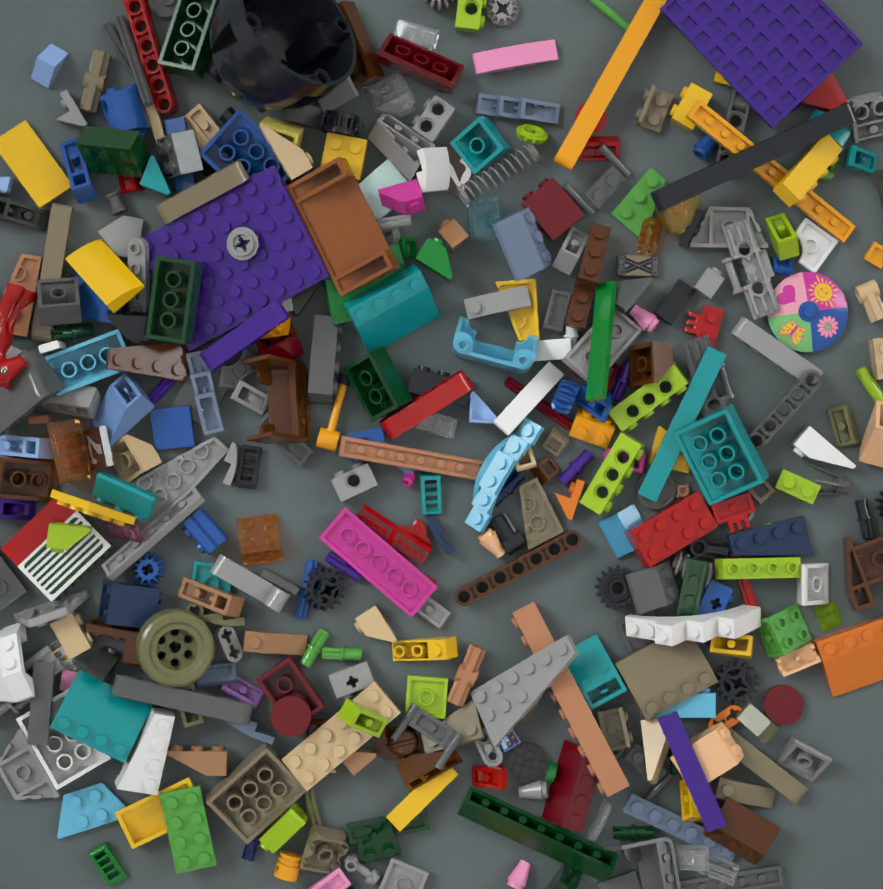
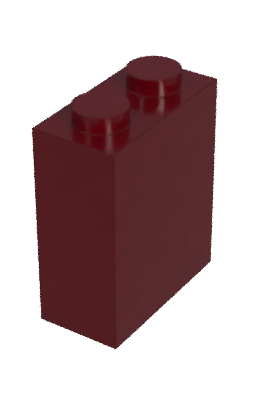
[521,177,585,243]

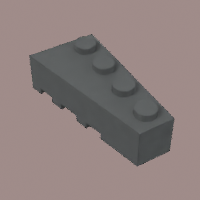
[308,314,343,405]

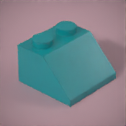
[450,116,511,175]

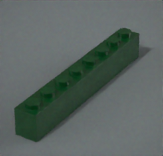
[457,786,618,883]

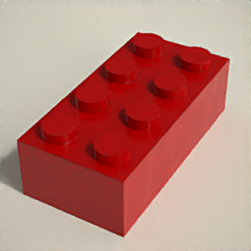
[624,491,719,568]

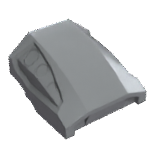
[846,92,883,144]

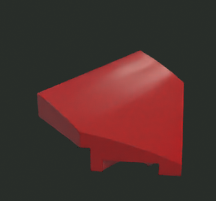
[800,72,847,112]

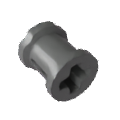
[104,190,128,216]

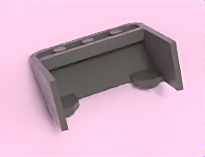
[604,837,681,889]

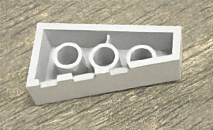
[115,707,175,795]

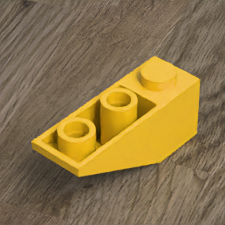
[392,636,458,661]

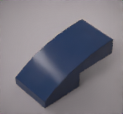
[428,515,454,556]

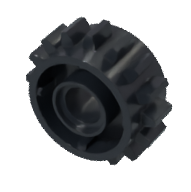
[318,110,363,138]
[595,565,633,610]

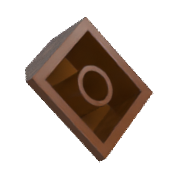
[628,341,674,387]

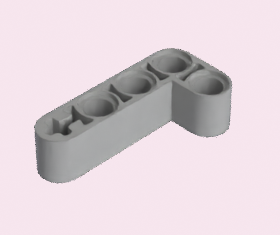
[210,554,290,613]

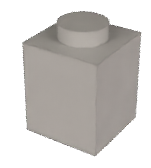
[693,267,725,300]

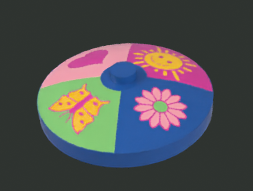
[766,271,848,353]

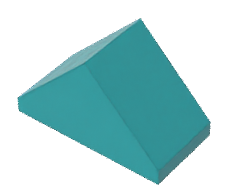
[843,145,878,174]

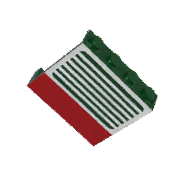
[0,491,113,602]

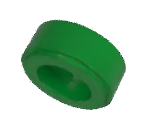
[545,761,558,783]

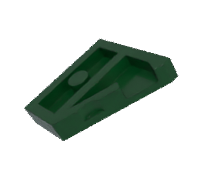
[356,822,401,865]

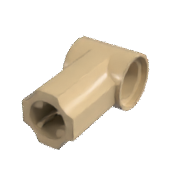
[854,279,883,323]

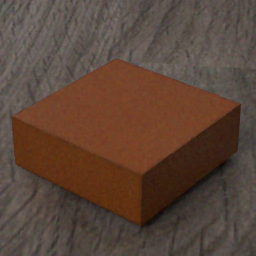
[28,415,53,425]

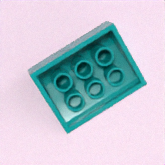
[342,264,440,353]
[673,403,769,506]
[50,669,153,763]

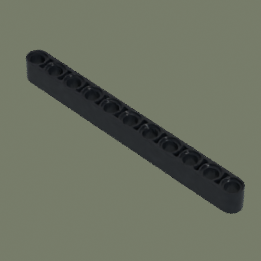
[650,101,859,212]

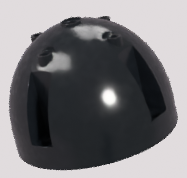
[210,0,357,113]

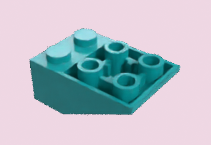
[568,634,627,710]

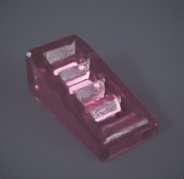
[104,519,144,543]

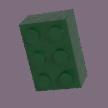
[76,126,151,178]
[343,346,412,422]

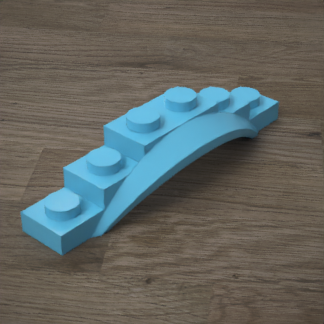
[465,417,544,533]

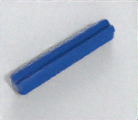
[295,559,318,619]

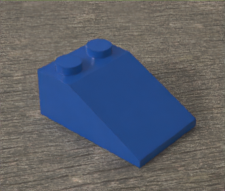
[70,274,127,324]

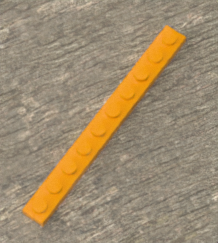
[686,100,856,243]

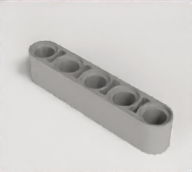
[730,317,823,384]

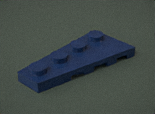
[726,515,813,556]

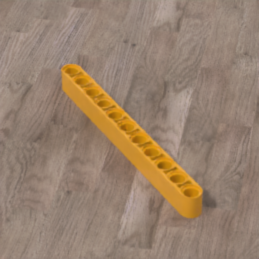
[553,0,667,171]

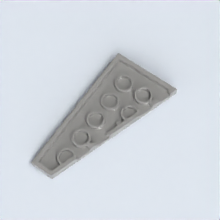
[108,436,229,532]
[470,635,579,747]

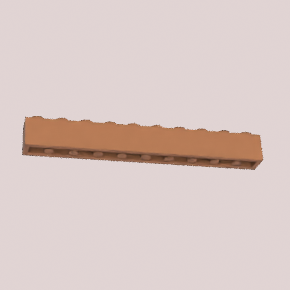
[511,602,630,797]

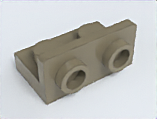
[634,85,674,134]

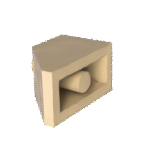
[354,604,397,642]

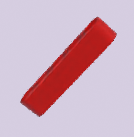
[379,370,474,440]

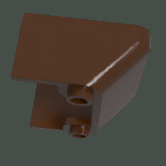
[243,354,311,444]

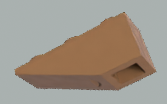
[167,744,229,776]

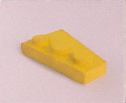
[495,279,540,341]

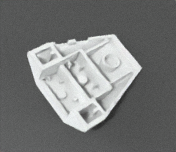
[0,623,35,703]

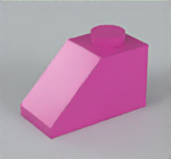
[378,179,426,215]

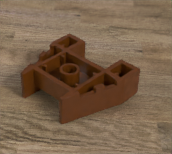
[843,535,883,612]

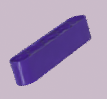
[200,299,290,372]

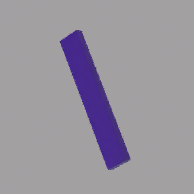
[658,711,727,832]

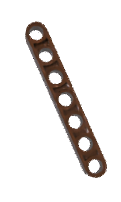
[455,530,582,606]

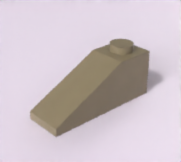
[713,775,776,809]

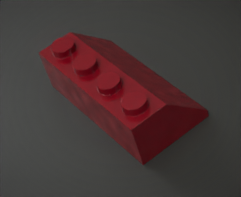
[377,33,464,95]
[542,739,598,833]

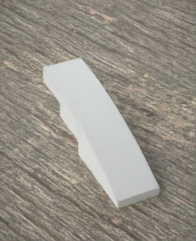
[493,361,564,436]

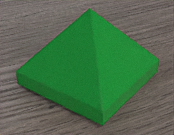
[399,237,417,258]

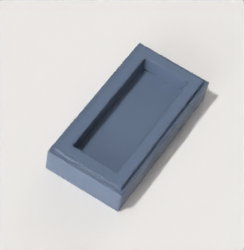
[196,662,238,688]

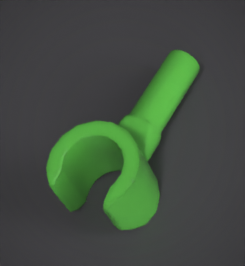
[820,156,840,182]

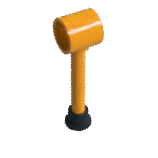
[316,373,350,452]

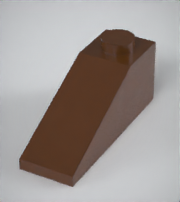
[395,751,463,792]

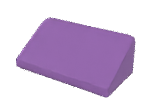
[219,676,264,712]

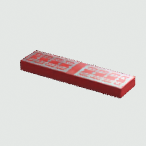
[357,504,432,566]

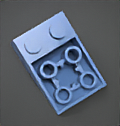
[92,372,155,447]

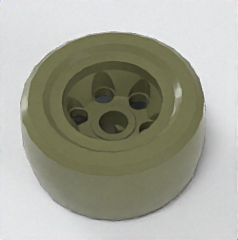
[135,608,214,687]

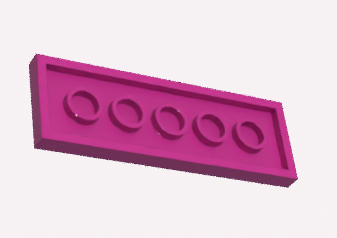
[319,507,438,618]

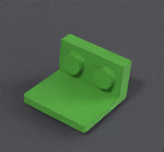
[757,603,812,658]

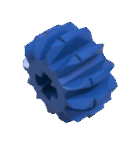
[551,379,580,415]
[131,552,167,586]

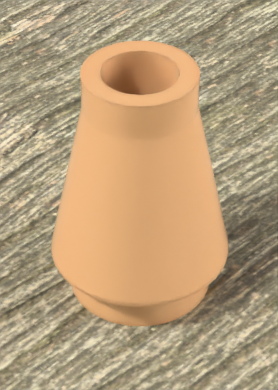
[478,528,506,558]

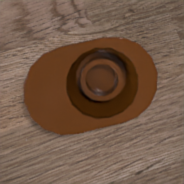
[375,725,423,760]

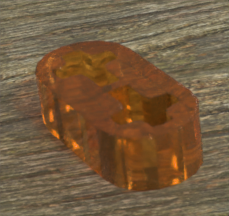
[637,217,663,256]

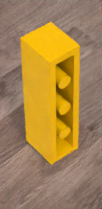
[773,135,843,207]

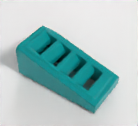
[420,472,442,515]

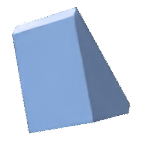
[31,44,69,89]

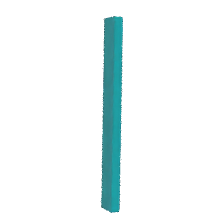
[637,346,727,502]

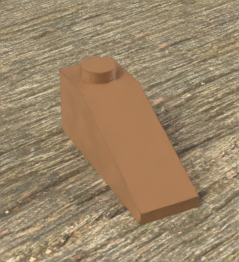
[178,577,245,618]
[243,629,308,655]

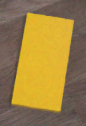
[0,120,71,209]

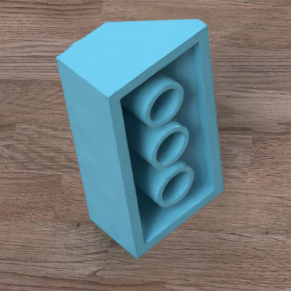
[44,329,129,396]

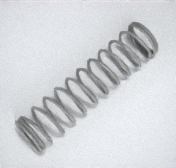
[456,142,540,206]

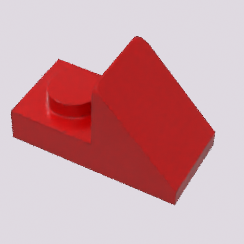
[472,764,507,790]

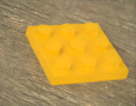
[50,489,136,526]

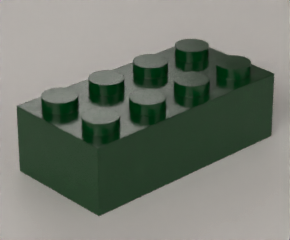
[157,0,220,80]
[146,256,203,344]

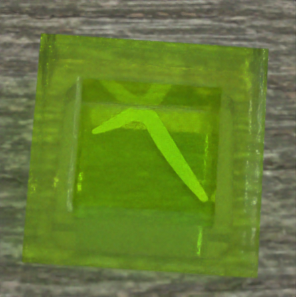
[814,601,842,631]

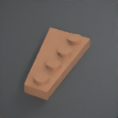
[3,253,43,337]

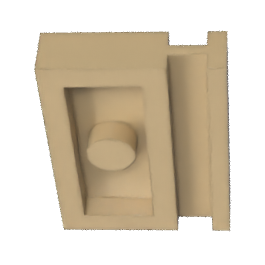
[185,103,221,150]

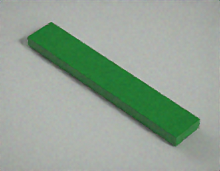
[585,281,617,402]

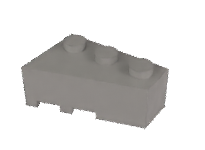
[368,111,436,181]

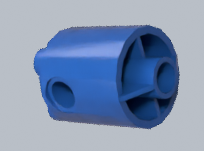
[100,84,151,137]

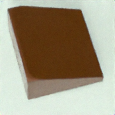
[530,455,561,485]

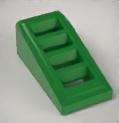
[88,841,127,887]

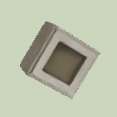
[541,426,571,457]

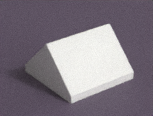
[797,563,829,606]

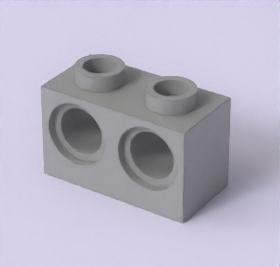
[411,95,455,144]

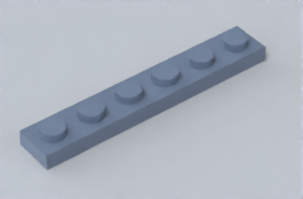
[622,792,736,863]

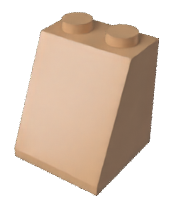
[859,400,883,468]
[670,722,744,782]

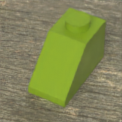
[765,213,800,261]
[46,521,93,553]
[337,698,389,738]

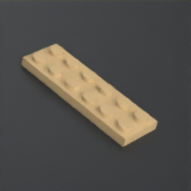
[281,681,401,791]

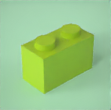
[774,469,821,505]

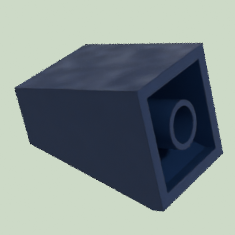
[98,579,162,628]

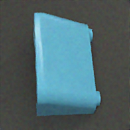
[452,316,539,374]

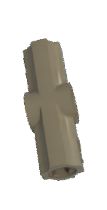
[79,50,111,114]

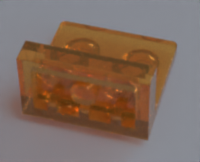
[237,513,284,565]

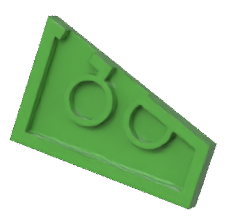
[611,167,666,241]

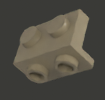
[596,707,633,751]

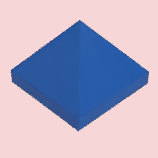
[771,257,794,276]

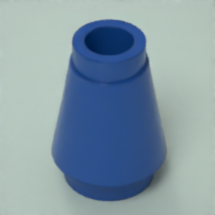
[693,134,717,160]

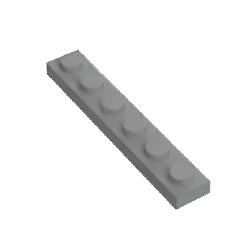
[101,485,205,581]

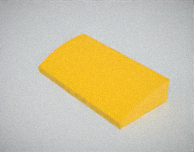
[65,239,145,313]
[115,777,207,849]

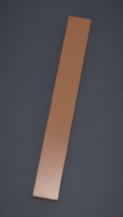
[338,436,484,480]

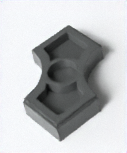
[217,349,260,389]

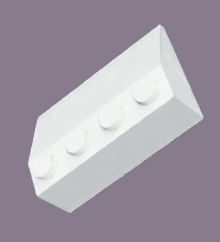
[16,689,111,790]

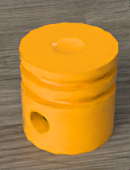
[273,850,302,882]

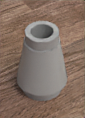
[518,780,549,800]

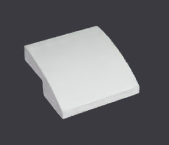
[416,147,450,193]

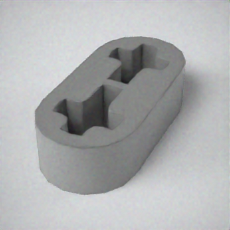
[215,626,243,662]

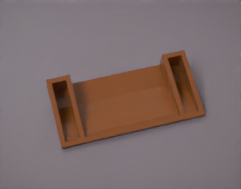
[286,157,400,297]

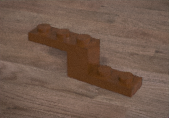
[564,223,611,331]
[86,618,179,667]

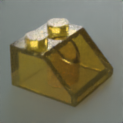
[655,194,701,235]

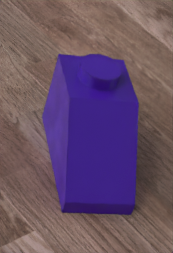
[0,498,35,520]

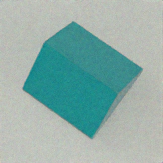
[140,155,174,198]

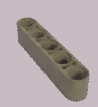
[155,160,250,224]
[729,728,809,805]

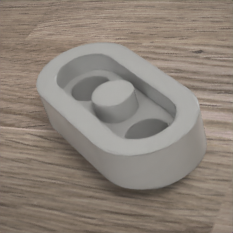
[475,727,503,767]

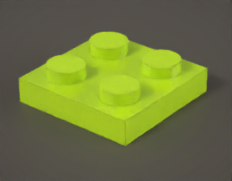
[405,675,448,719]

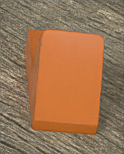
[554,479,585,520]

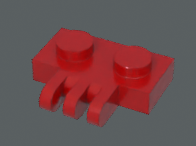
[683,305,724,348]
[710,492,756,535]

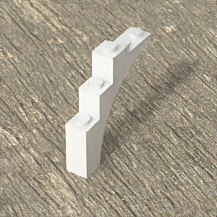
[625,604,761,646]

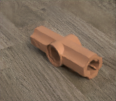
[447,644,486,707]

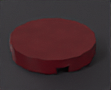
[763,684,804,725]
[270,695,311,737]

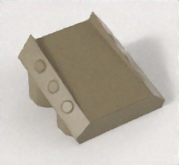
[299,824,349,874]

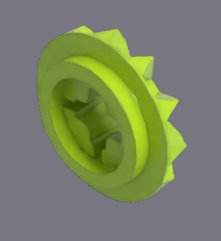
[516,124,548,145]

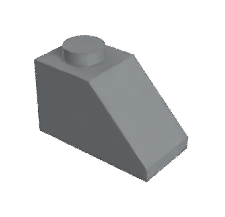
[552,227,588,275]

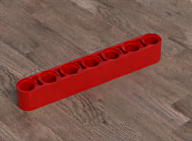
[123,0,178,115]

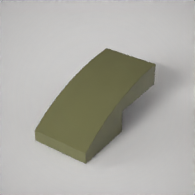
[202,612,247,626]

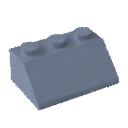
[492,207,552,281]

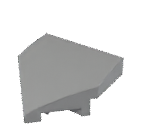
[97,215,144,258]

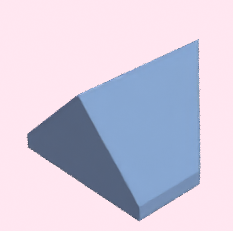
[469,391,497,424]

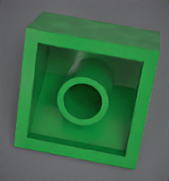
[415,237,453,283]

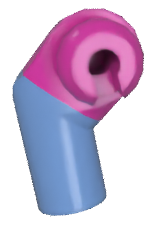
[396,466,416,487]

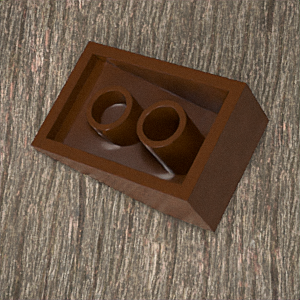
[0,455,61,502]

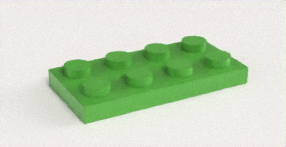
[159,785,217,874]

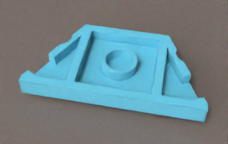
[57,781,126,839]

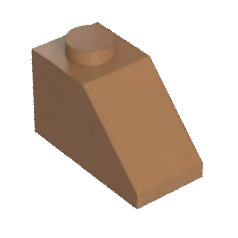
[438,219,469,252]

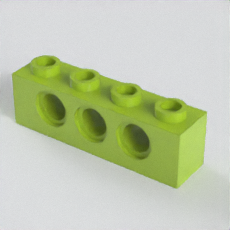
[455,0,487,34]
[609,362,689,432]
[579,432,645,515]
[714,557,801,579]

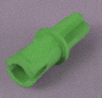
[299,628,329,668]
[322,646,362,662]

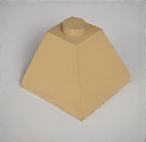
[110,435,162,483]

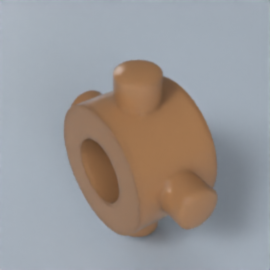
[676,483,690,498]

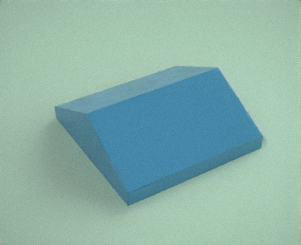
[598,503,643,558]

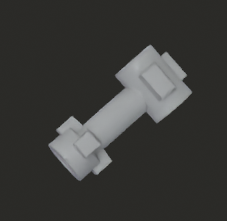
[345,853,380,885]

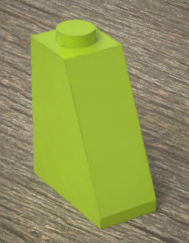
[259,802,308,854]

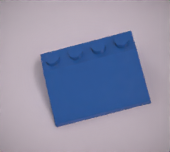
[199,108,288,182]

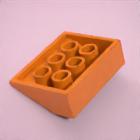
[812,615,883,697]

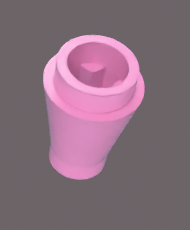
[629,305,660,334]
[507,859,532,889]

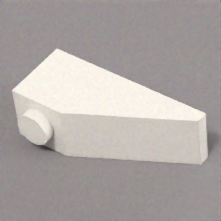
[790,426,856,469]

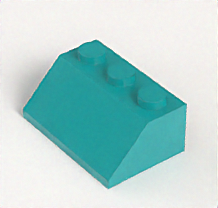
[92,472,161,521]

